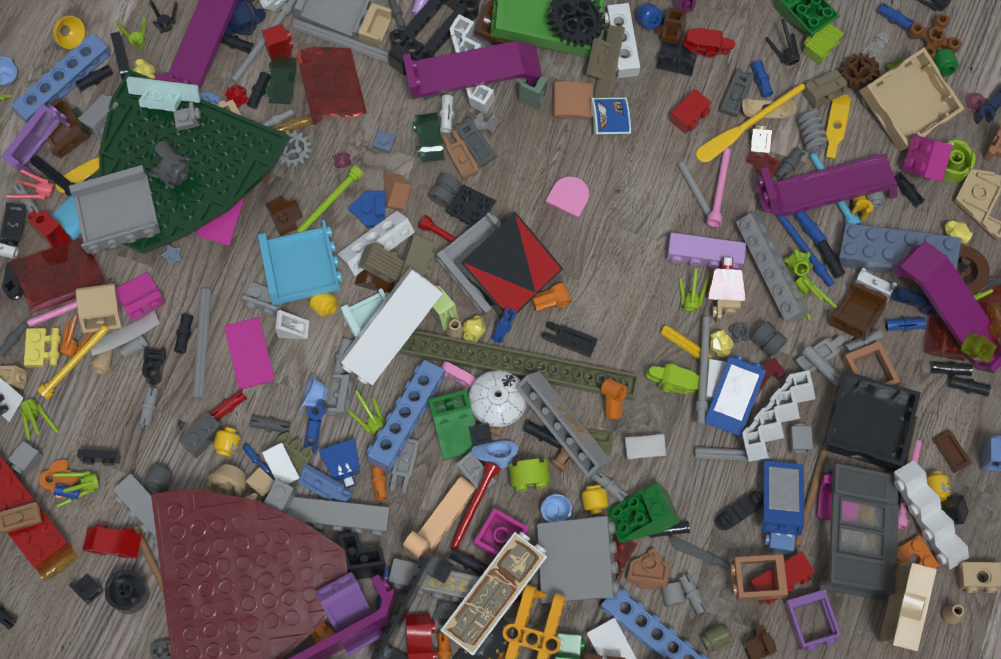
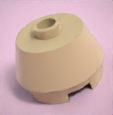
[207,464,246,497]

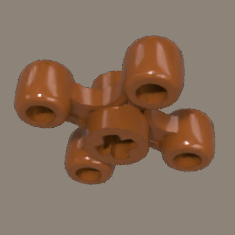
[908,14,962,60]

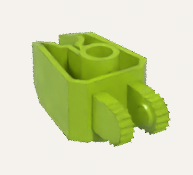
[645,363,699,394]

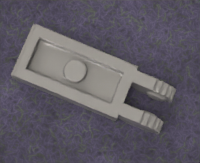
[390,439,420,494]

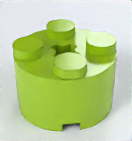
[943,140,976,183]
[508,459,551,493]

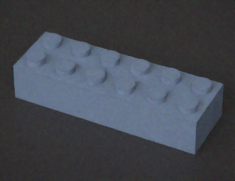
[840,223,962,274]

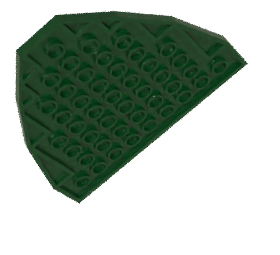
[99,69,290,254]

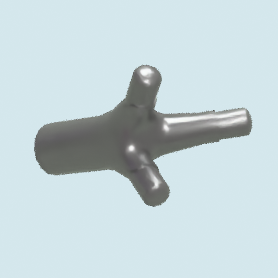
[978,277,1001,293]

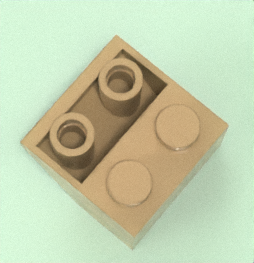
[76,283,122,333]

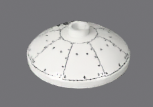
[469,370,527,427]

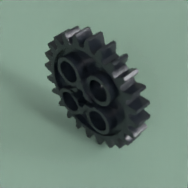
[546,0,605,48]

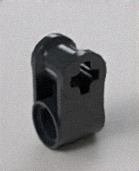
[2,262,29,300]
[142,347,166,385]

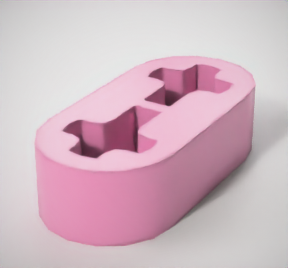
[441,361,475,388]

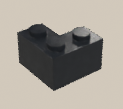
[336,532,386,580]

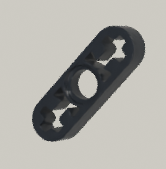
[110,31,129,80]

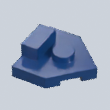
[348,191,386,228]

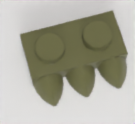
[273,432,312,476]

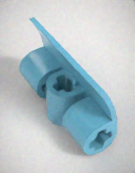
[50,179,91,241]

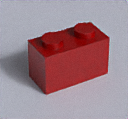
[262,24,294,63]
[669,89,712,134]

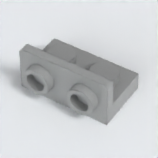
[241,282,284,317]

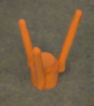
[59,315,94,358]

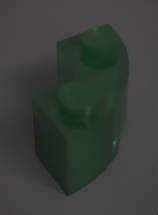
[266,56,297,104]
[413,113,445,163]

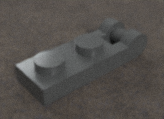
[720,68,755,118]
[454,116,497,167]

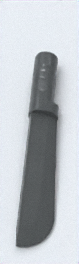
[670,536,731,571]

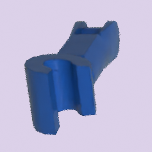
[303,399,327,454]

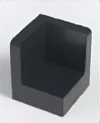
[941,495,969,525]
[69,574,103,605]

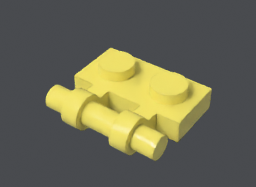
[24,328,61,368]

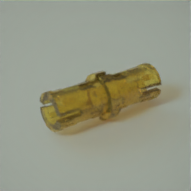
[274,113,313,134]
[38,548,79,583]

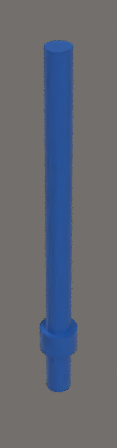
[776,215,835,287]

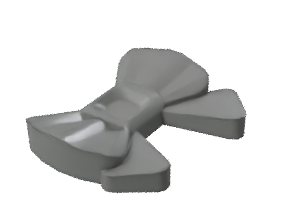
[474,112,498,133]

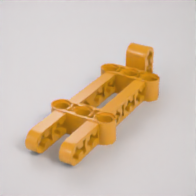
[503,584,566,659]

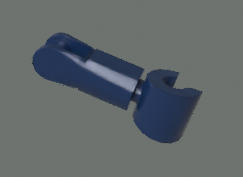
[974,86,1001,125]
[891,287,937,315]

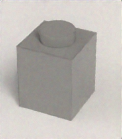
[789,423,813,454]
[8,441,43,475]

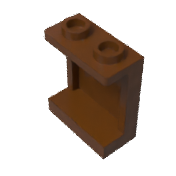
[47,98,90,159]
[830,282,887,341]

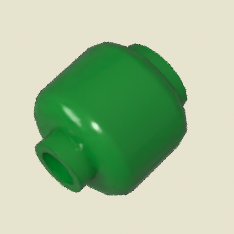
[933,49,959,76]

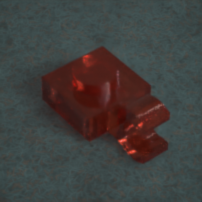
[746,151,781,179]

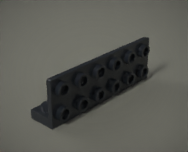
[371,554,455,659]

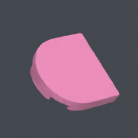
[545,176,589,219]

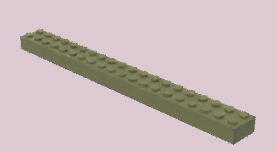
[398,330,639,401]

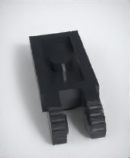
[541,322,598,358]

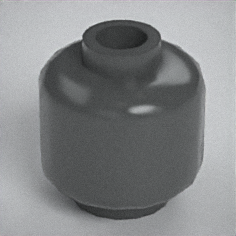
[143,464,173,494]

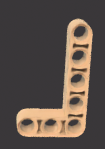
[403,476,477,564]

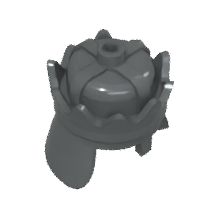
[149,141,191,189]

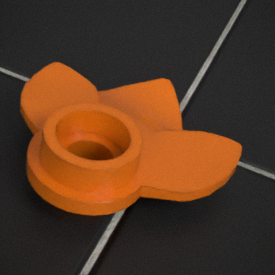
[39,459,80,499]

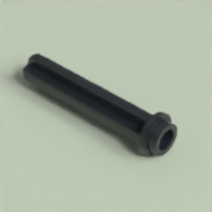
[30,155,76,196]

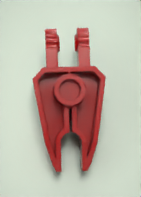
[683,28,736,58]

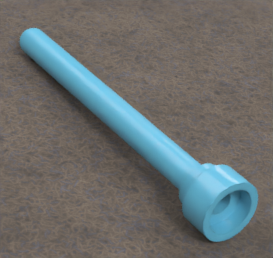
[810,153,862,225]

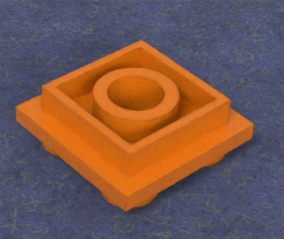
[896,535,940,569]

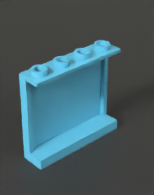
[258,219,343,306]

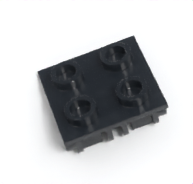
[656,40,697,76]
[446,184,496,226]

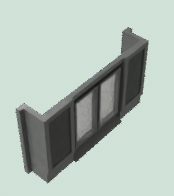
[819,463,899,600]

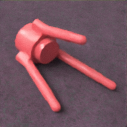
[5,169,54,200]

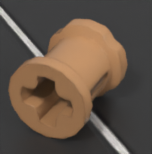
[550,446,572,473]

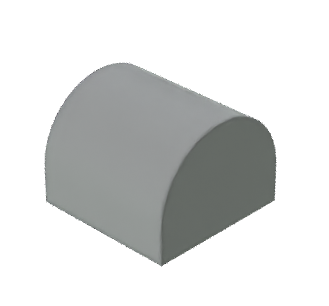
[661,582,685,607]

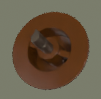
[957,246,990,295]

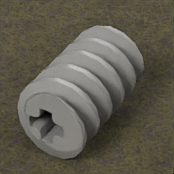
[798,111,828,152]

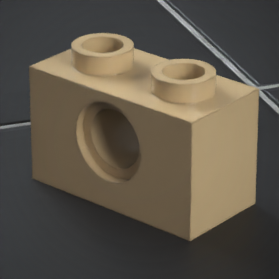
[957,562,1001,593]

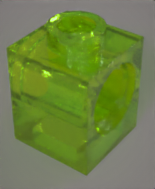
[960,333,997,363]

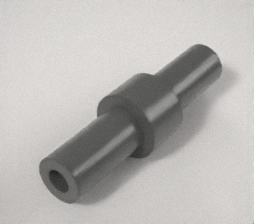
[388,0,406,29]
[0,322,28,357]

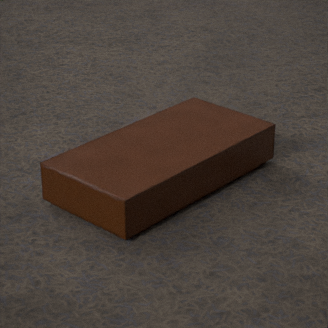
[932,430,972,473]

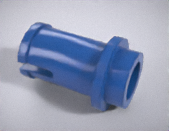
[53,483,80,501]

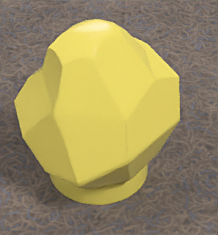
[133,59,156,80]
[945,220,973,245]
[463,315,486,342]
[710,329,734,358]

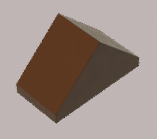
[355,269,395,294]

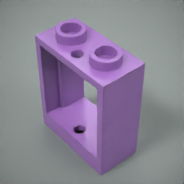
[784,590,841,652]

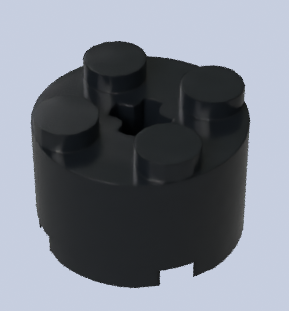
[105,570,150,615]

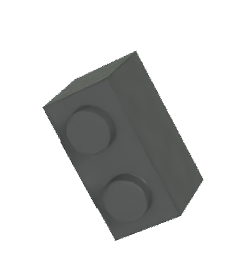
[179,412,223,459]

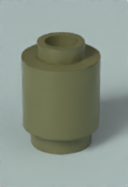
[700,624,732,652]

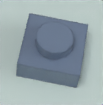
[372,130,396,154]

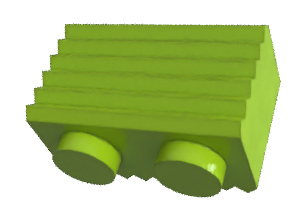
[803,23,845,65]

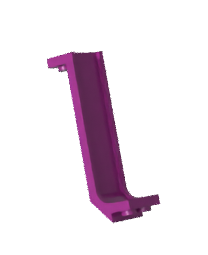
[155,0,254,92]
[403,41,542,99]
[755,153,897,217]
[892,241,1001,373]
[289,575,398,659]

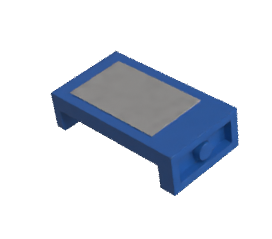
[705,355,766,437]
[761,460,804,536]

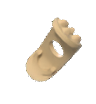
[742,98,796,119]

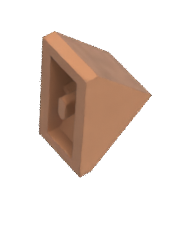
[384,172,412,210]

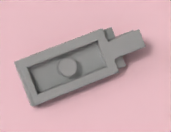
[795,335,846,374]

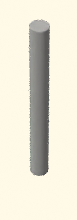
[678,161,711,217]

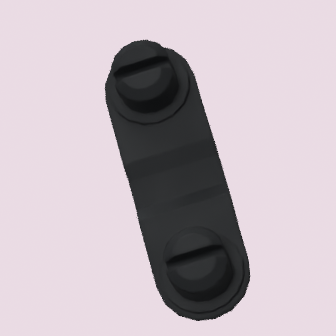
[716,491,763,530]

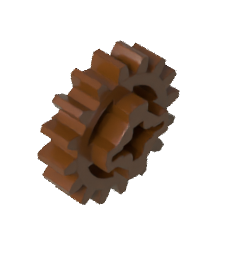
[839,52,880,90]

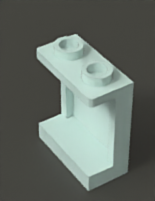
[341,288,389,338]

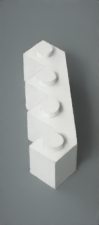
[449,15,495,114]
[742,370,816,462]
[894,460,969,570]

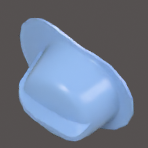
[296,374,328,414]
[472,440,518,469]

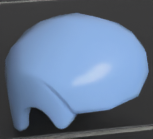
[0,56,18,86]
[540,494,572,523]

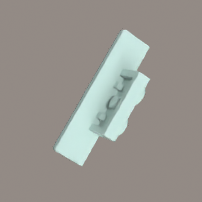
[126,77,201,111]

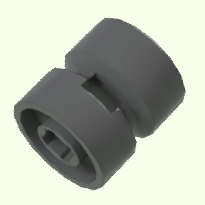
[428,173,462,208]
[751,321,788,357]

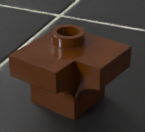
[655,7,687,45]
[265,196,303,236]
[742,624,777,659]

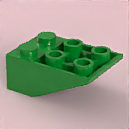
[774,0,840,36]
[428,390,475,460]
[607,482,680,543]

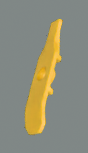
[825,95,851,160]

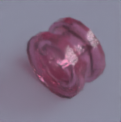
[966,93,985,111]
[333,153,351,168]

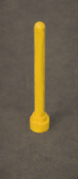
[37,325,109,400]

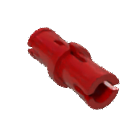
[208,390,247,421]

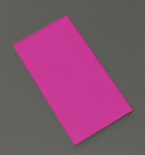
[196,197,245,246]
[224,317,275,390]

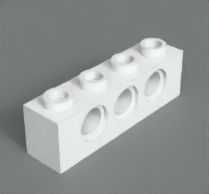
[604,3,640,78]
[337,211,415,276]

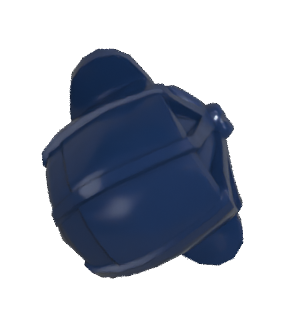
[225,0,266,36]

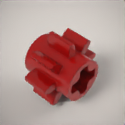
[225,84,249,107]

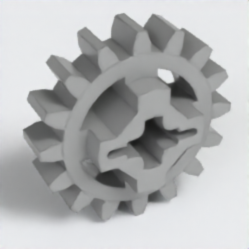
[277,130,312,170]

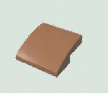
[553,81,593,120]

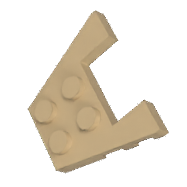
[954,169,1001,241]

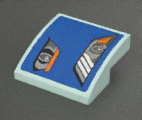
[591,98,631,135]

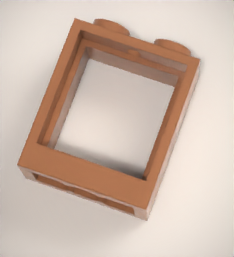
[841,341,900,386]
[730,554,788,601]

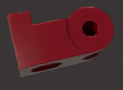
[758,358,786,392]

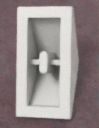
[275,310,309,339]

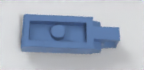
[298,464,353,503]

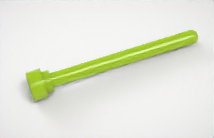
[297,165,364,233]

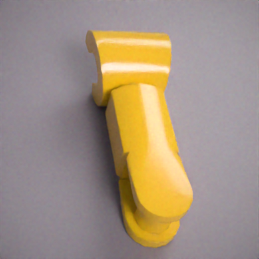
[851,196,874,222]

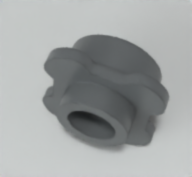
[729,323,751,343]
[434,601,457,622]

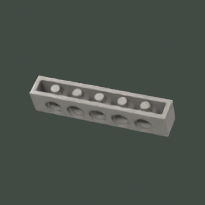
[736,213,810,322]

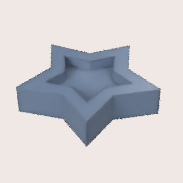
[160,244,182,265]

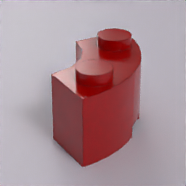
[82,524,142,558]
[406,613,437,659]

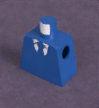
[319,439,360,489]

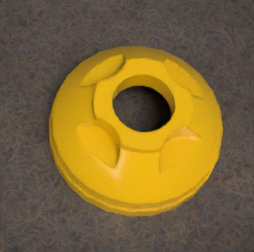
[53,16,85,49]

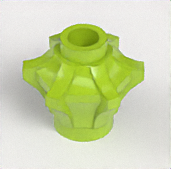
[784,248,813,277]

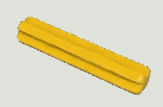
[661,325,712,360]

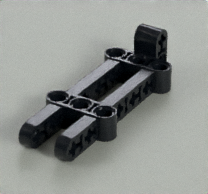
[388,0,481,75]

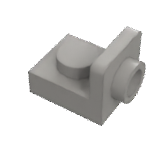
[173,102,201,131]

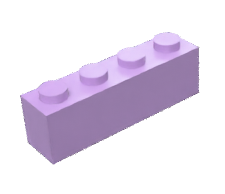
[667,233,746,270]

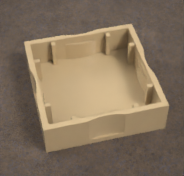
[859,47,965,152]
[878,563,937,652]

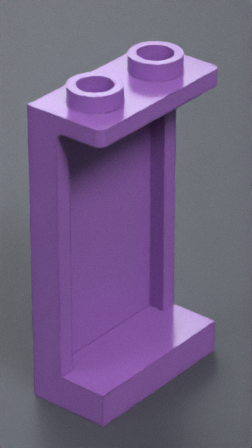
[1,103,70,178]
[315,572,383,655]

